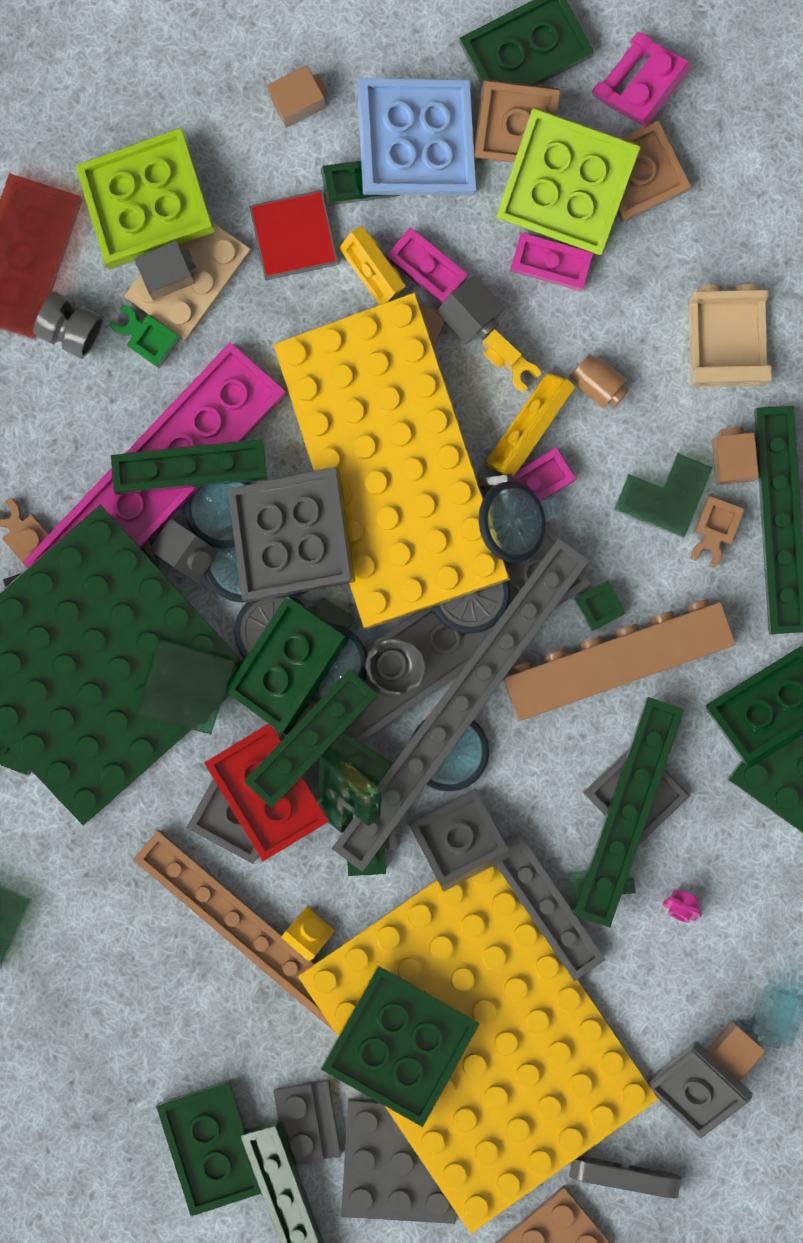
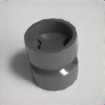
[33,291,104,359]

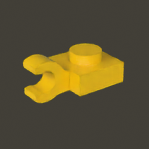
[482,329,541,393]

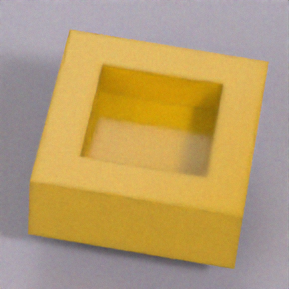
[281,906,335,962]

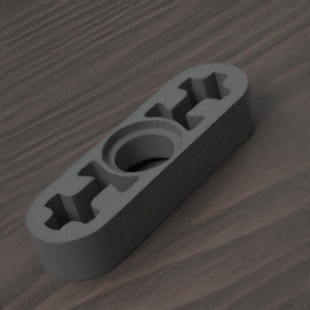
[569,1156,682,1198]

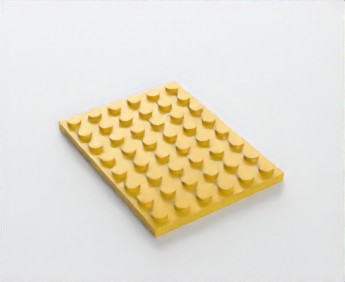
[297,865,659,1234]

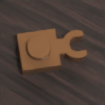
[691,496,744,568]
[0,499,49,568]

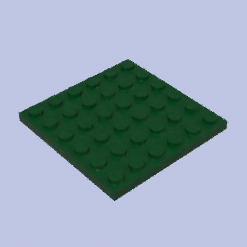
[0,504,243,826]

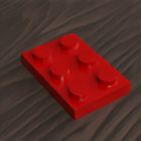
[204,724,329,862]

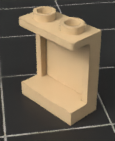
[689,284,772,387]

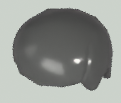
[365,637,427,695]

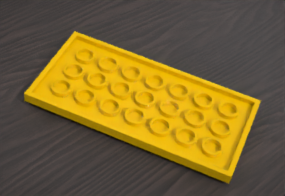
[273,293,510,629]

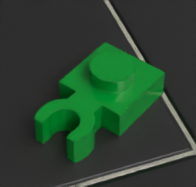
[109,305,181,369]

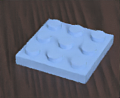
[357,78,476,195]

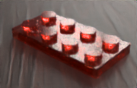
[0,173,83,341]

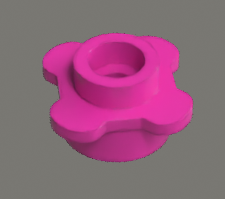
[662,890,703,923]

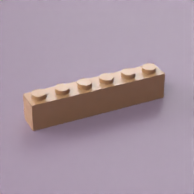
[503,598,736,721]

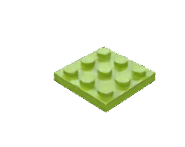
[496,107,642,256]
[76,128,215,270]

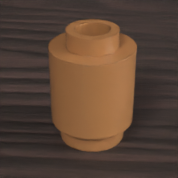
[571,354,628,409]

